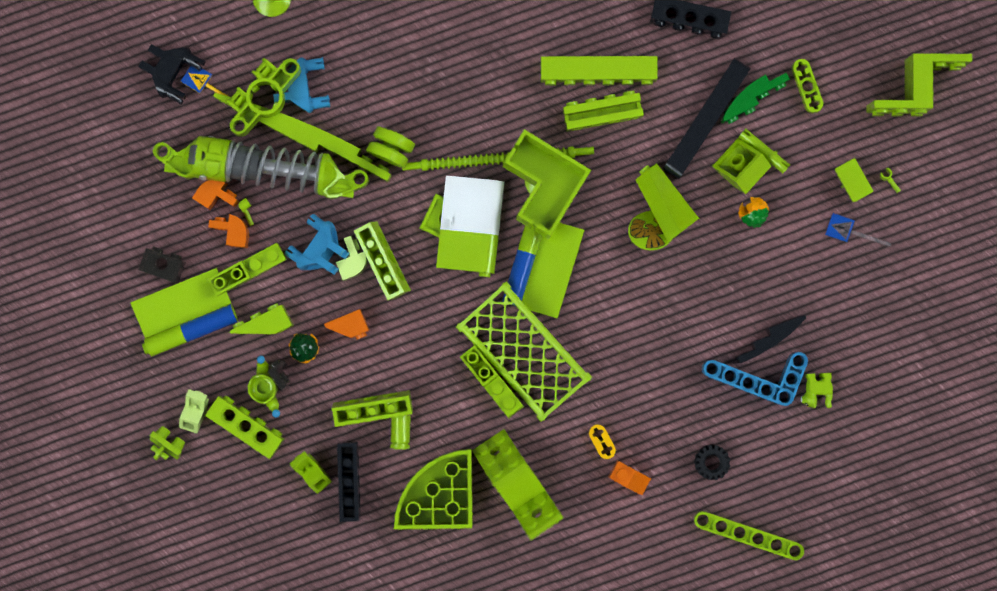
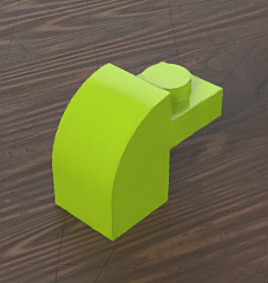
[289,451,332,494]

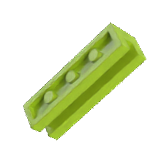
[563,91,644,132]

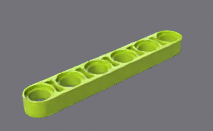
[694,511,804,560]

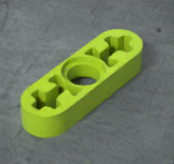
[792,59,823,114]

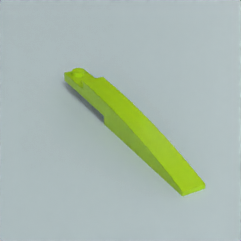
[213,93,392,182]

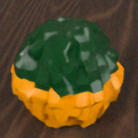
[289,333,319,364]

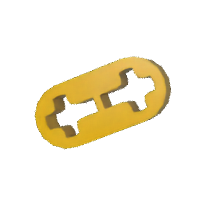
[589,424,616,459]

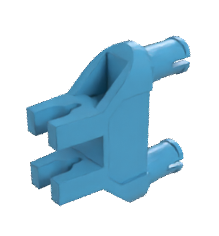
[273,57,331,113]
[285,214,350,275]

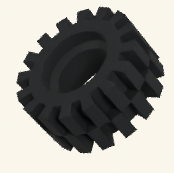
[694,445,730,480]

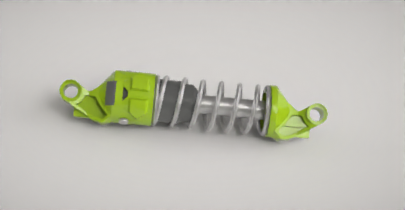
[153,136,369,199]

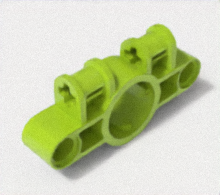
[225,58,301,137]

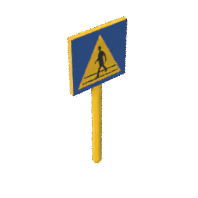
[180,66,228,96]

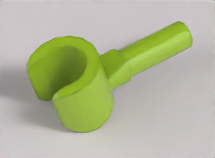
[880,168,901,193]
[239,198,254,226]

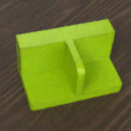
[835,158,874,202]

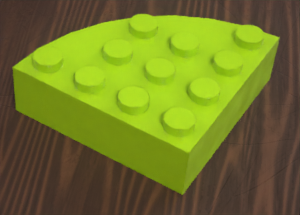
[394,449,473,529]

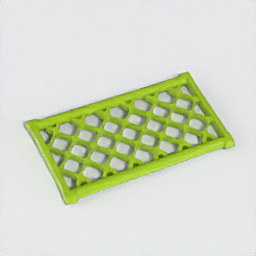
[456,281,592,422]

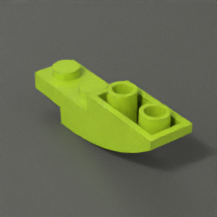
[207,243,287,296]
[460,345,524,418]

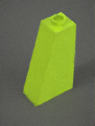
[635,163,699,242]

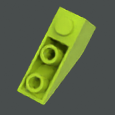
[230,303,294,334]

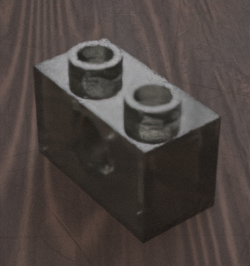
[138,246,186,283]

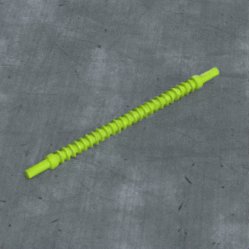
[402,146,594,171]

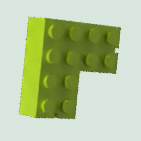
[503,129,591,240]

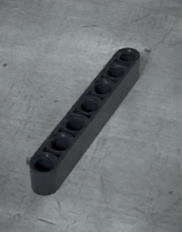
[663,58,751,179]

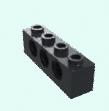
[650,0,732,39]
[337,442,361,522]

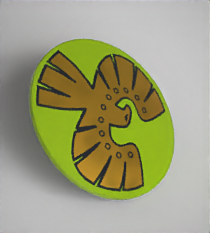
[628,211,672,250]

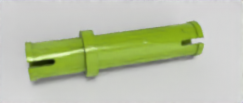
[738,128,791,174]

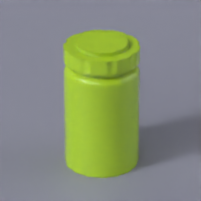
[390,415,411,450]

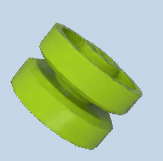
[366,126,416,169]

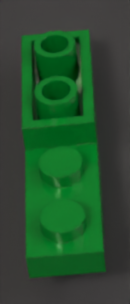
[721,73,790,124]

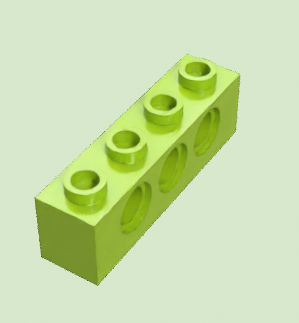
[354,222,411,300]
[332,390,413,427]
[205,395,285,459]

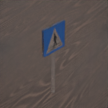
[825,213,892,247]

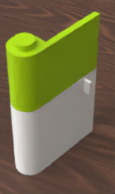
[436,176,504,278]

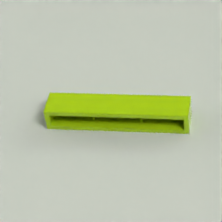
[541,56,657,86]

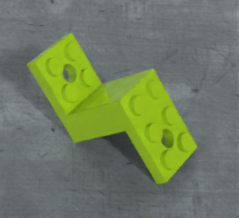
[867,54,972,117]
[472,429,563,540]

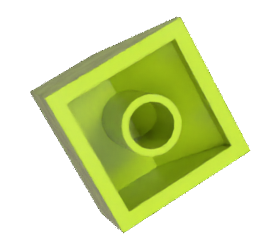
[712,138,771,194]

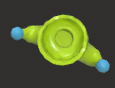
[247,355,280,418]

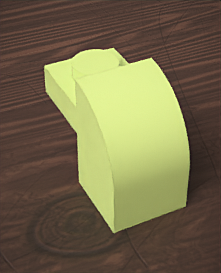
[336,236,368,281]
[179,389,209,434]

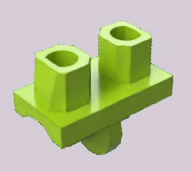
[149,426,185,461]

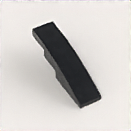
[735,315,806,364]

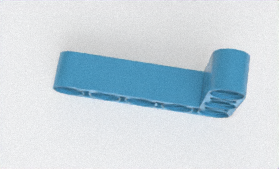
[702,352,808,406]

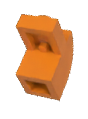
[192,180,240,210]
[208,214,249,248]

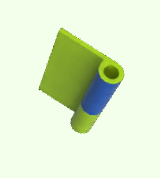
[502,223,585,319]
[130,268,238,357]

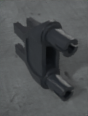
[138,44,206,105]

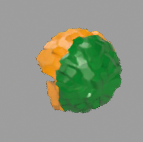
[738,197,769,228]

